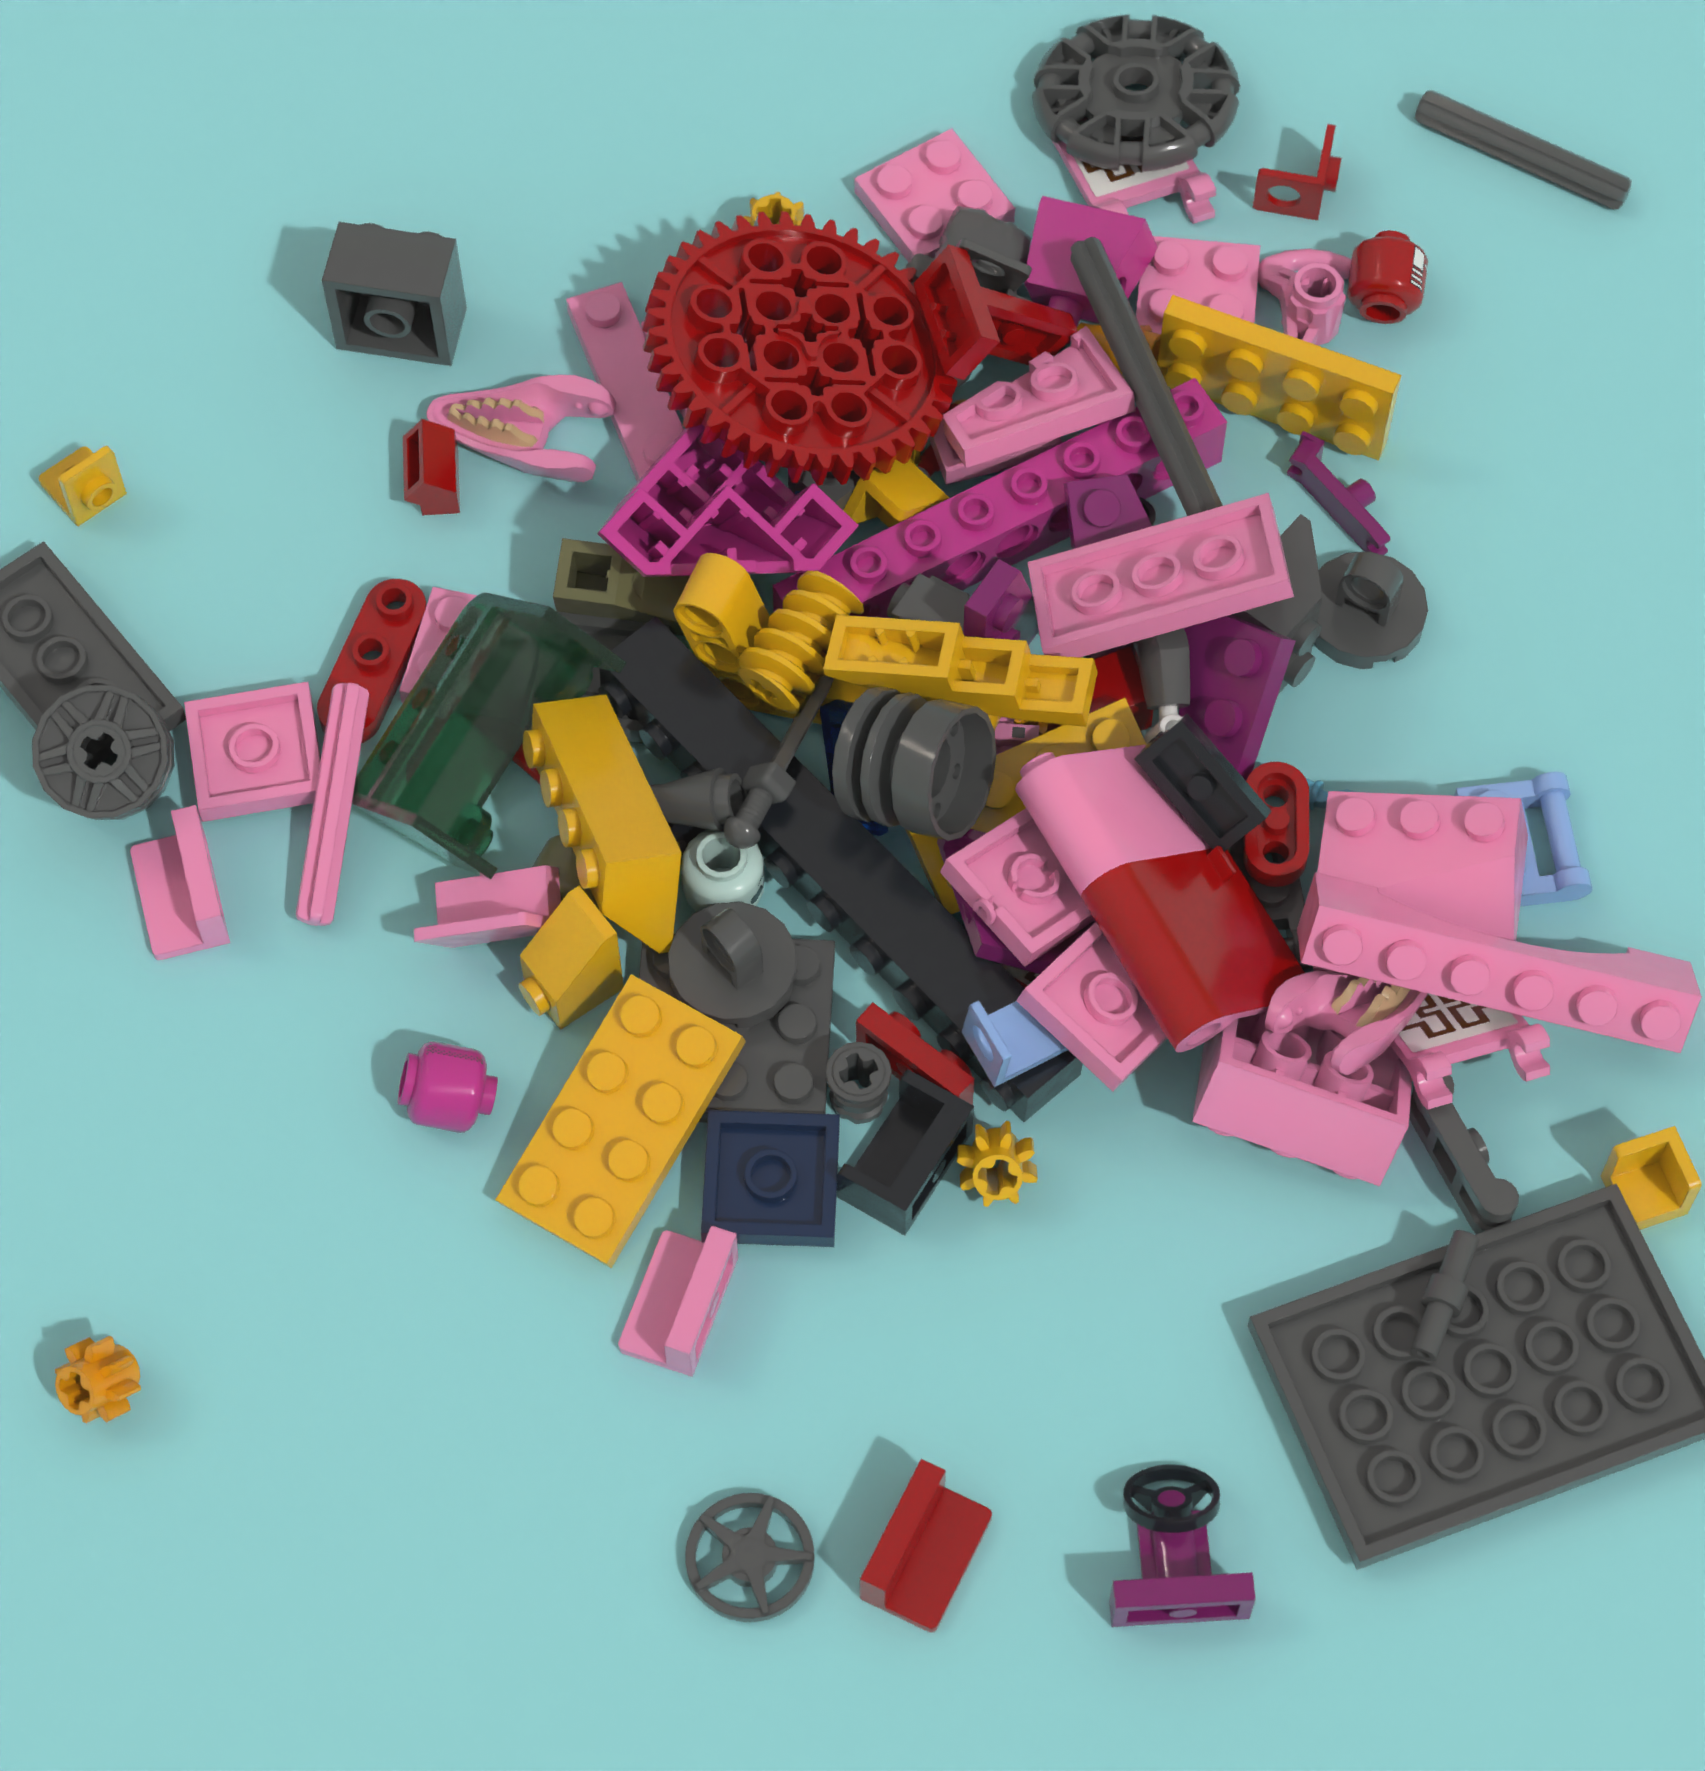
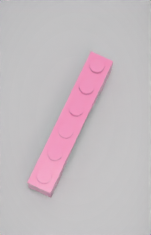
[1297,872,1702,1053]

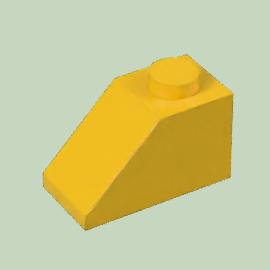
[518,885,624,1030]

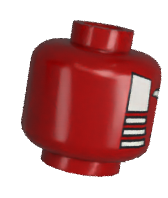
[1347,231,1428,324]

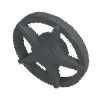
[685,1493,815,1622]

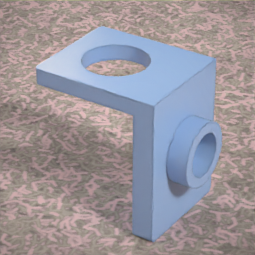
[962,1000,1068,1087]

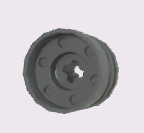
[32,685,175,820]
[832,686,996,841]

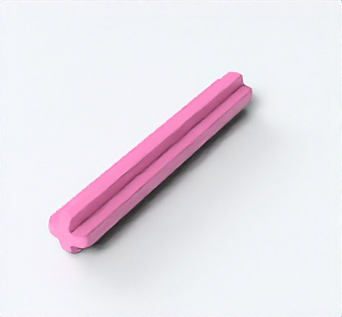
[296,683,369,926]

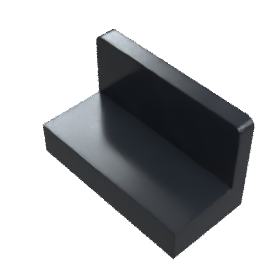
[1135,714,1271,852]

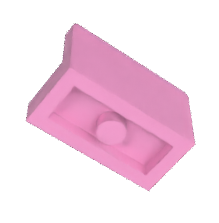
[130,805,230,960]
[413,865,561,948]
[618,1226,738,1377]

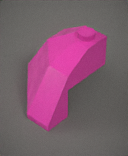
[597,424,859,577]

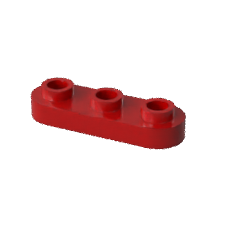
[317,579,427,743]

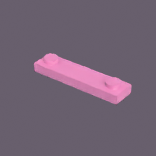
[566,282,684,482]

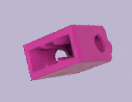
[1024,196,1157,344]

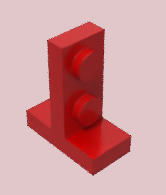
[913,244,1078,380]

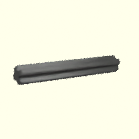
[1415,90,1632,210]

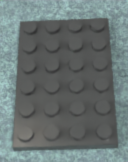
[1248,1183,1705,1570]

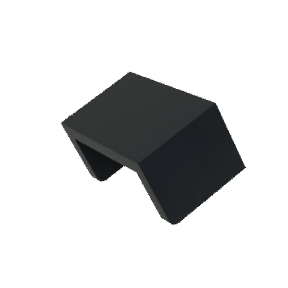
[837,1070,974,1236]

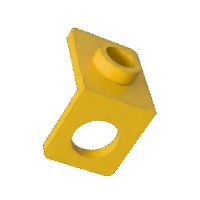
[39,446,127,527]

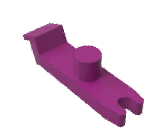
[1287,431,1391,555]

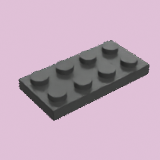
[0,541,186,770]

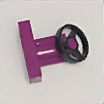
[1109,1465,1256,1627]

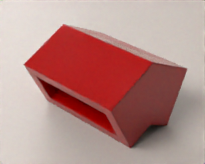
[403,419,460,516]

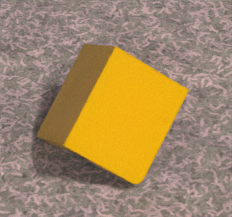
[843,459,950,528]
[1600,1126,1702,1230]

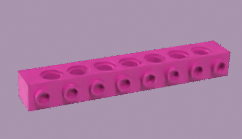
[772,378,1227,618]

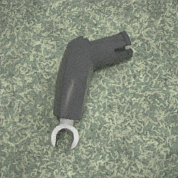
[1131,628,1190,744]

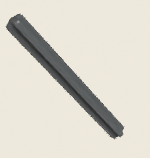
[1070,237,1223,516]

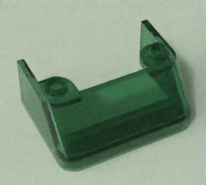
[352,592,627,879]

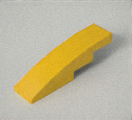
[823,615,1098,727]

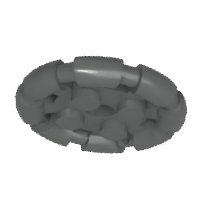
[1032,14,1240,172]

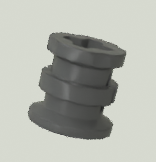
[826,1042,892,1124]

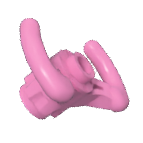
[1258,249,1351,346]

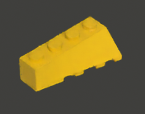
[523,694,682,954]

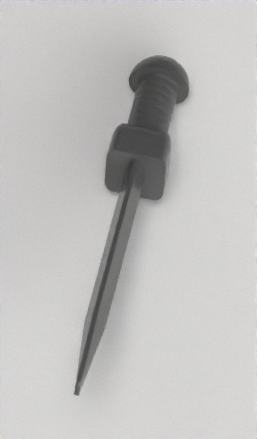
[724,675,834,849]

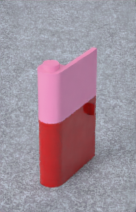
[1015,744,1305,1053]

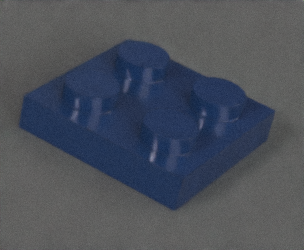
[701,1110,840,1247]

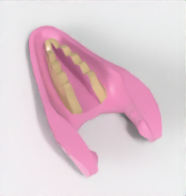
[427,375,616,482]
[1265,970,1428,1075]

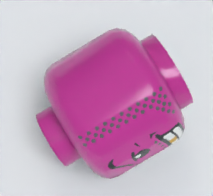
[398,1041,498,1133]

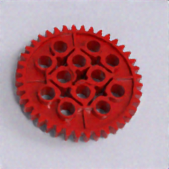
[642,211,958,485]

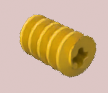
[738,571,864,715]

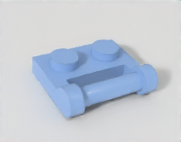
[1454,772,1592,906]

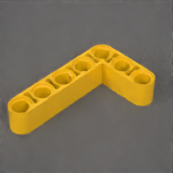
[673,553,1001,731]

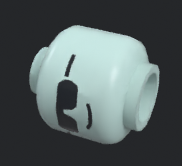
[681,830,765,912]

